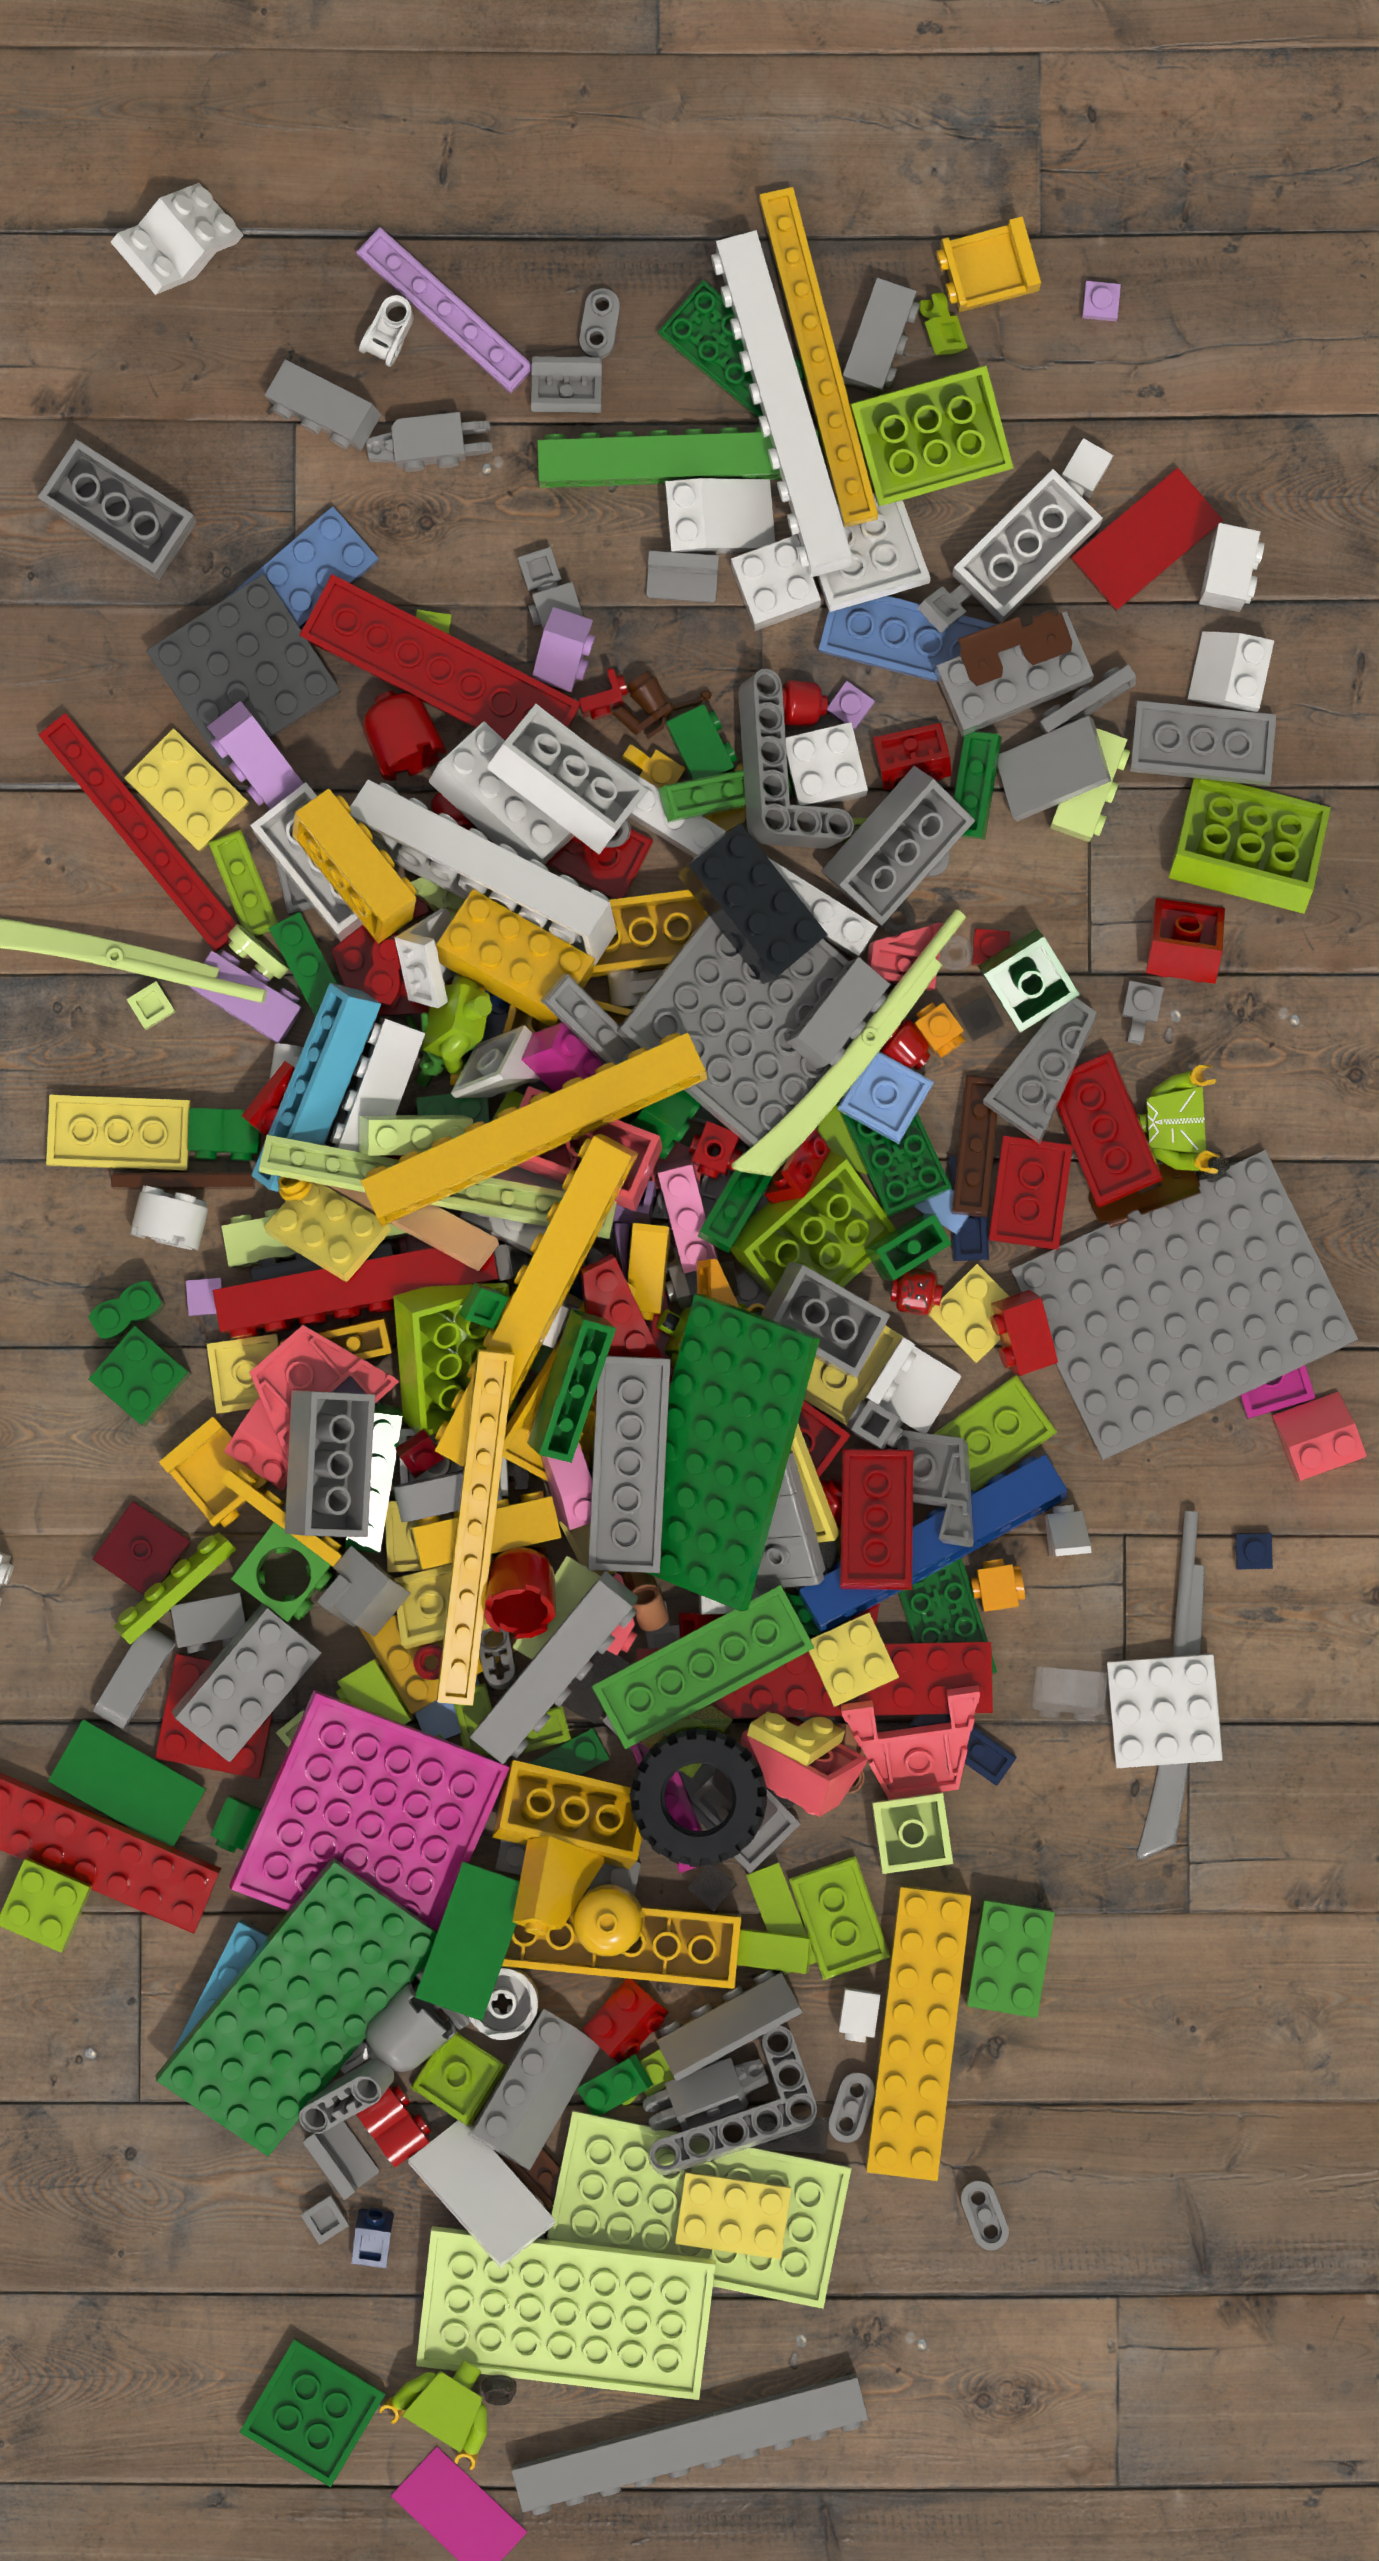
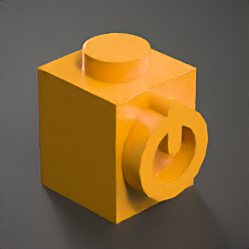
[914,1002,966,1058]
[971,1559,1025,1612]

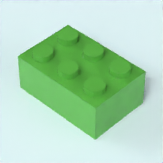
[965,1898,1055,2018]

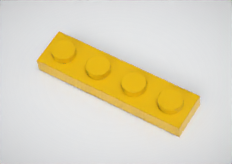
[220,1469,343,1567]

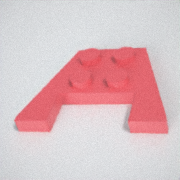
[249,1325,399,1462]
[841,1685,980,1799]

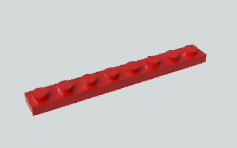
[38,713,237,953]

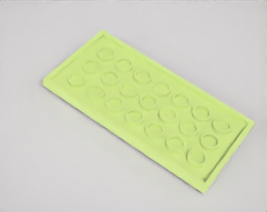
[546,2110,852,2309]
[416,2226,716,2400]

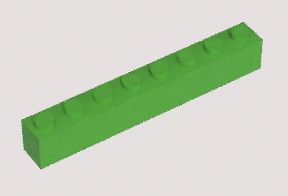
[537,427,818,488]

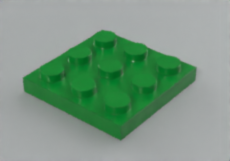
[239,2338,386,2487]

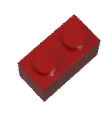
[990,1290,1058,1376]

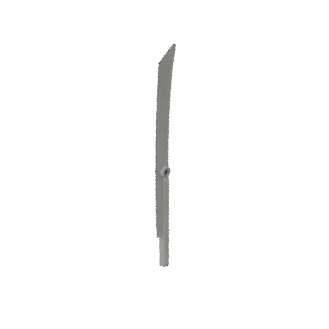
[1136,1511,1205,1860]

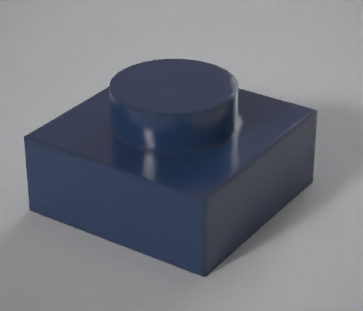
[1235,1533,1273,1570]

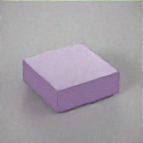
[186,1278,223,1316]

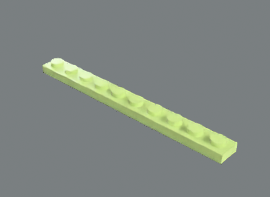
[259,1135,617,1239]

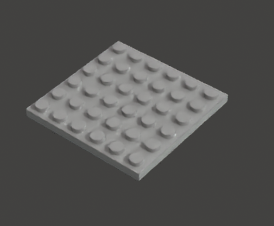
[617,915,888,1147]

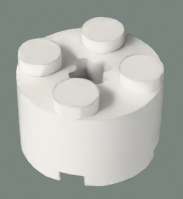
[130,1186,209,1250]
[469,1966,539,2040]

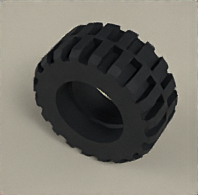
[630,1728,767,1867]

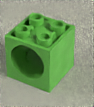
[231,1522,336,1622]

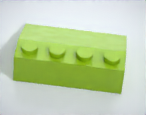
[849,366,1014,507]
[1168,778,1331,914]
[731,1151,896,1297]
[393,1283,517,1436]

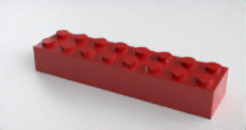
[212,1240,503,1339]

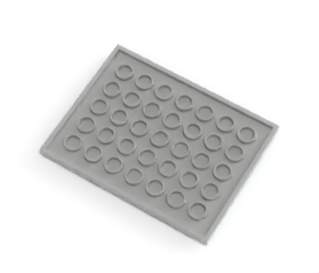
[1011,1150,1358,1461]

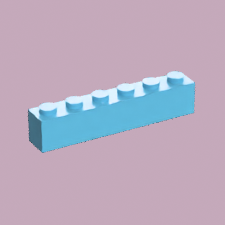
[251,983,381,1192]

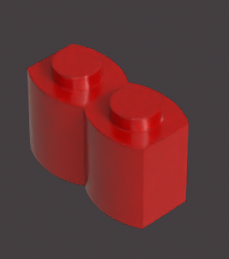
[364,933,402,1009]
[356,2085,431,2167]

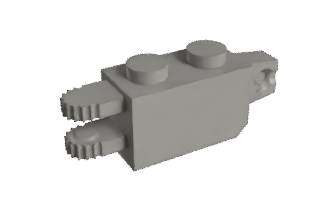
[366,412,493,472]
[642,2057,769,2131]

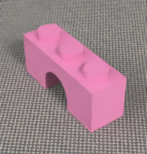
[658,1156,718,1274]

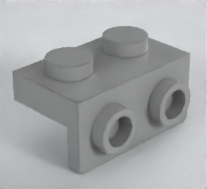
[531,356,602,413]

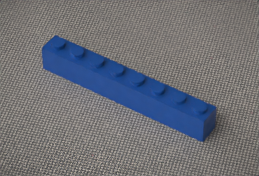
[799,1454,1067,1635]

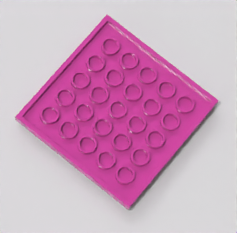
[229,1690,510,1930]

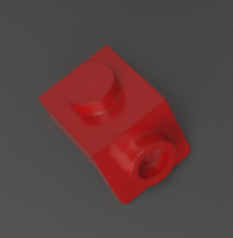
[579,668,628,720]

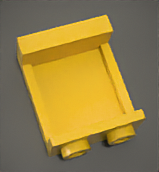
[936,216,1041,313]
[159,1416,269,1528]

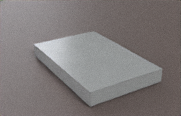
[997,715,1111,822]

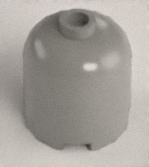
[365,1983,456,2072]

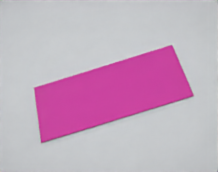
[391,2447,527,2561]

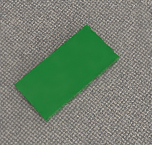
[658,280,804,420]
[836,1093,952,1217]
[898,1558,997,1674]
[48,1719,207,1847]
[415,1861,520,2021]

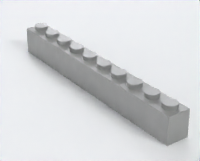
[512,2373,868,2515]

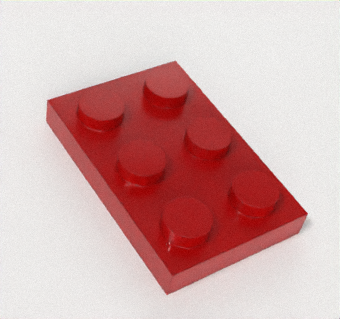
[988,1136,1073,1250]

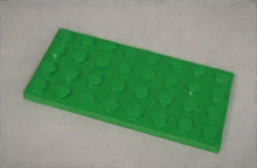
[644,1294,820,1611]
[155,1857,438,2157]

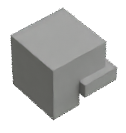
[317,1546,411,1637]

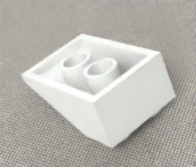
[665,478,775,555]

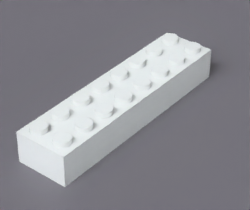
[349,780,617,966]

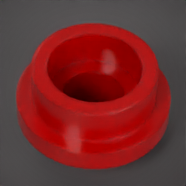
[413,1645,442,1680]

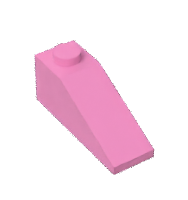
[533,1421,593,1530]

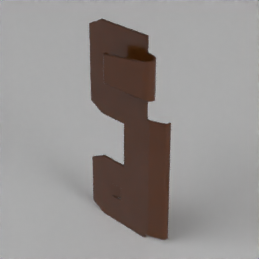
[958,610,1072,686]
[1089,1163,1201,1228]

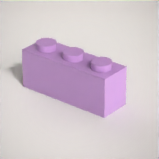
[207,701,304,810]
[189,950,303,1044]

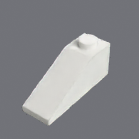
[1045,1505,1092,1557]

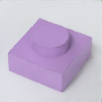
[1082,281,1121,322]
[827,681,875,731]

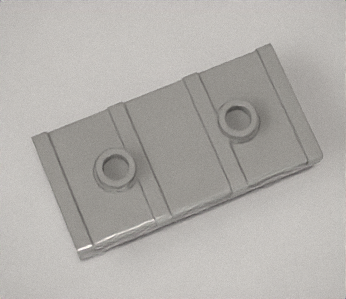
[756,1450,826,1589]

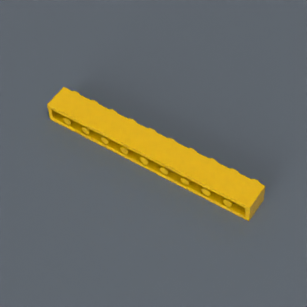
[360,1032,708,1226]
[435,1134,639,1467]

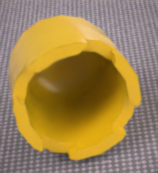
[573,1884,644,1956]

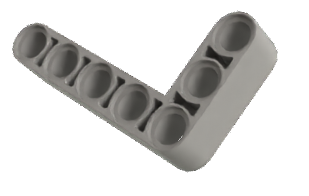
[738,669,854,849]
[649,2025,817,2175]

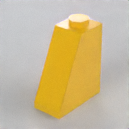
[628,1223,671,1321]
[512,1836,605,1935]

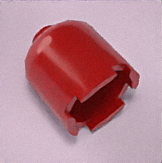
[362,691,447,781]
[484,1547,556,1639]

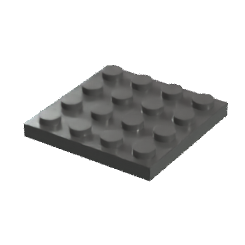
[146,574,341,769]

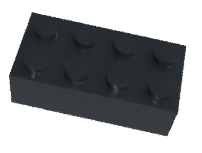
[676,823,828,984]

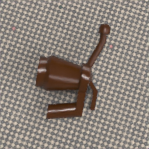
[612,671,712,740]

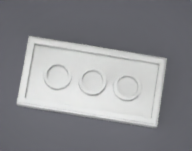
[408,2120,555,2268]

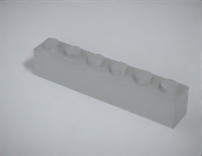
[470,1571,639,1764]

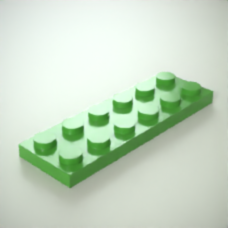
[592,1585,814,1749]

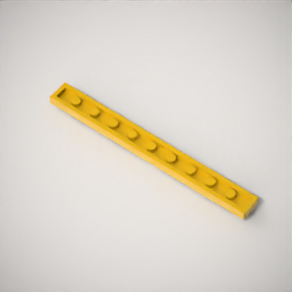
[759,187,878,527]
[437,1349,514,1706]

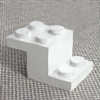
[111,183,243,295]

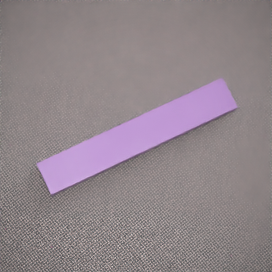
[356,227,532,394]

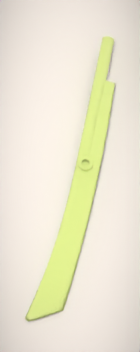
[731,909,966,1176]
[0,918,267,1003]

